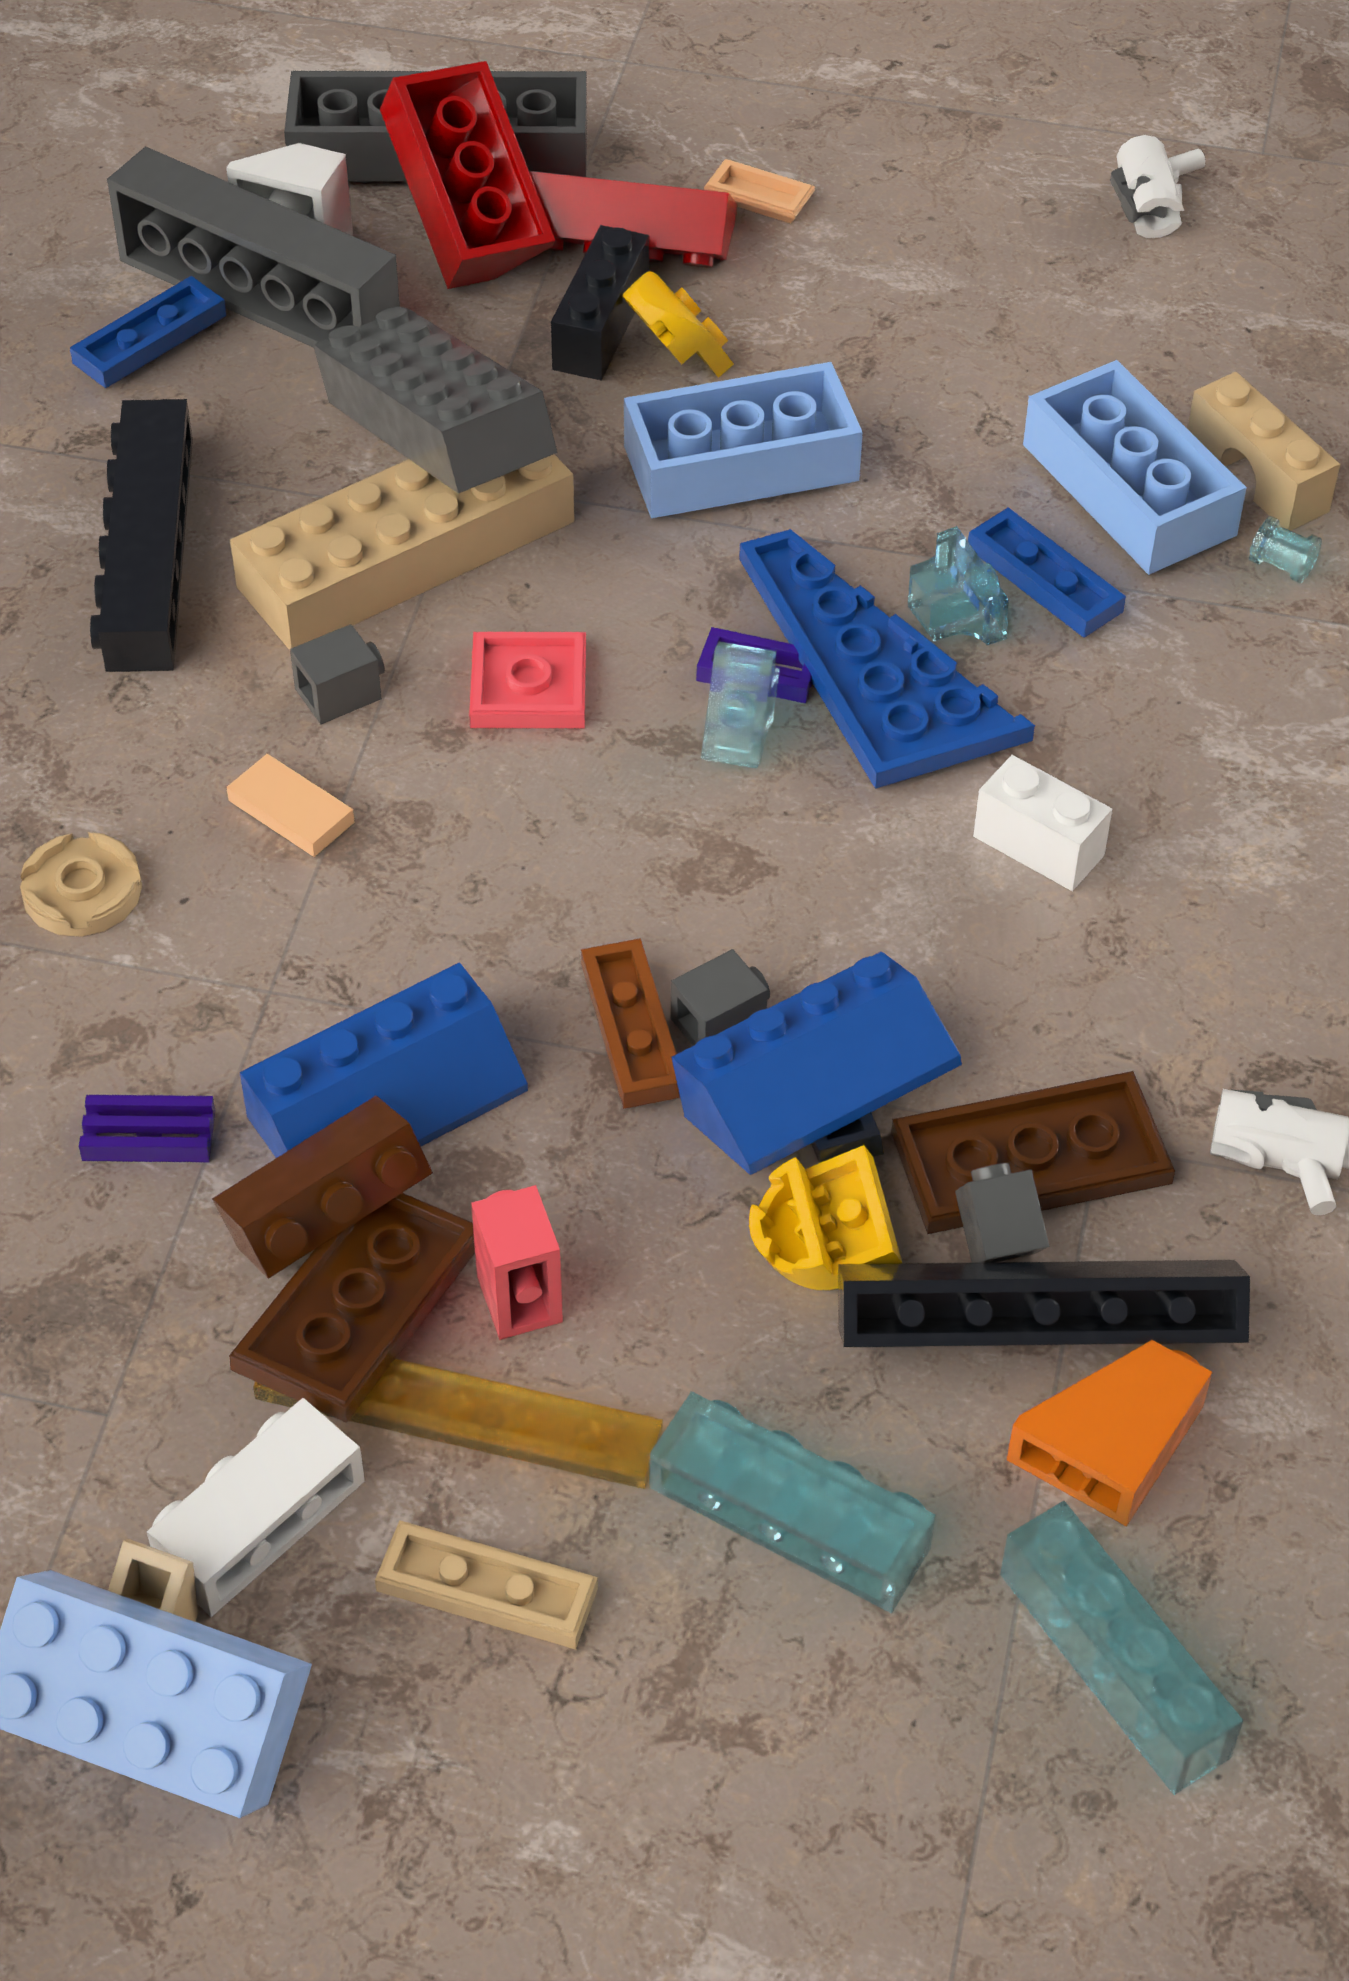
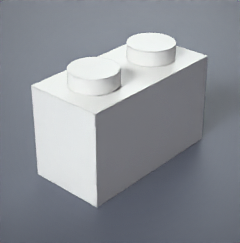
[973,755,1112,892]

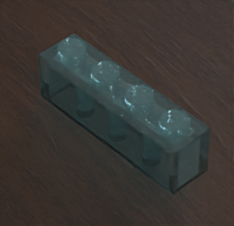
[649,1391,936,1614]
[1000,1501,1244,1795]

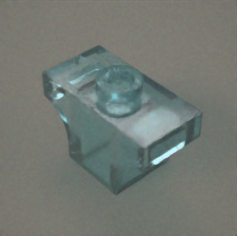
[908,526,1009,645]
[701,642,780,769]

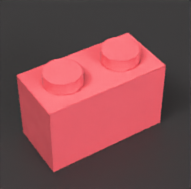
[471,1185,563,1340]

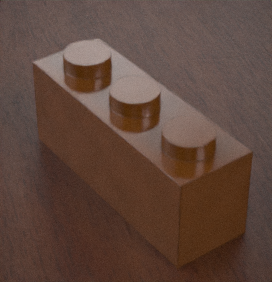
[212,1096,433,1279]

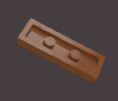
[581,938,680,1109]

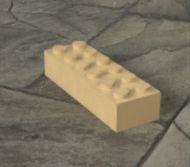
[230,454,574,650]

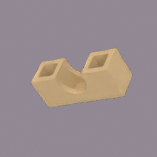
[1188,372,1340,532]

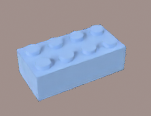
[1023,360,1247,575]
[624,362,863,519]
[0,1570,312,1818]

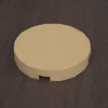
[20,832,142,937]

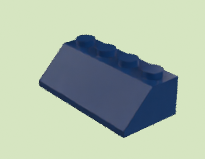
[671,951,962,1175]
[240,962,528,1158]

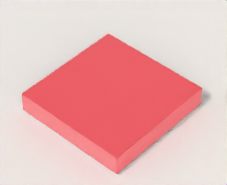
[469,632,586,728]

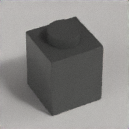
[290,624,385,724]
[670,949,770,1046]
[955,1163,1050,1263]

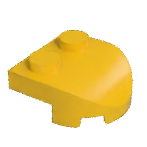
[622,271,734,378]
[749,1145,902,1290]

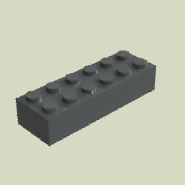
[284,71,587,183]
[107,146,400,347]
[313,307,558,494]

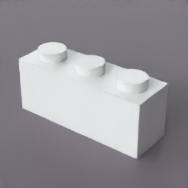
[147,1398,365,1617]

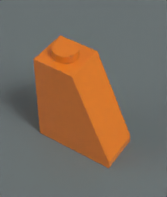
[1007,1340,1212,1527]

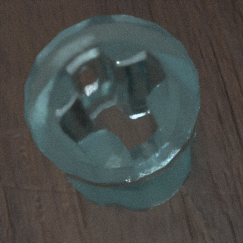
[1249,516,1322,583]

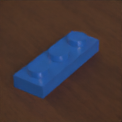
[70,276,226,389]
[967,507,1126,638]

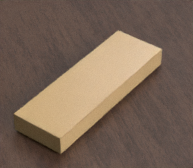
[375,1520,598,1650]

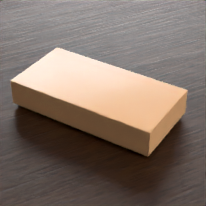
[227,754,355,857]

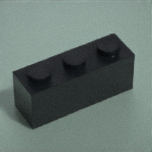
[551,225,649,381]

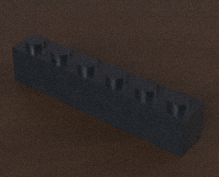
[90,399,193,672]
[838,1260,1250,1347]

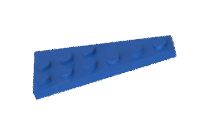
[739,529,1035,789]

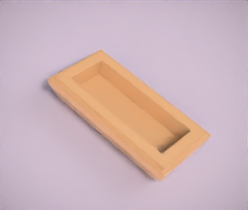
[704,159,815,224]

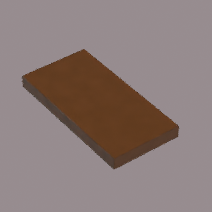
[891,1071,1175,1234]
[229,1193,475,1423]

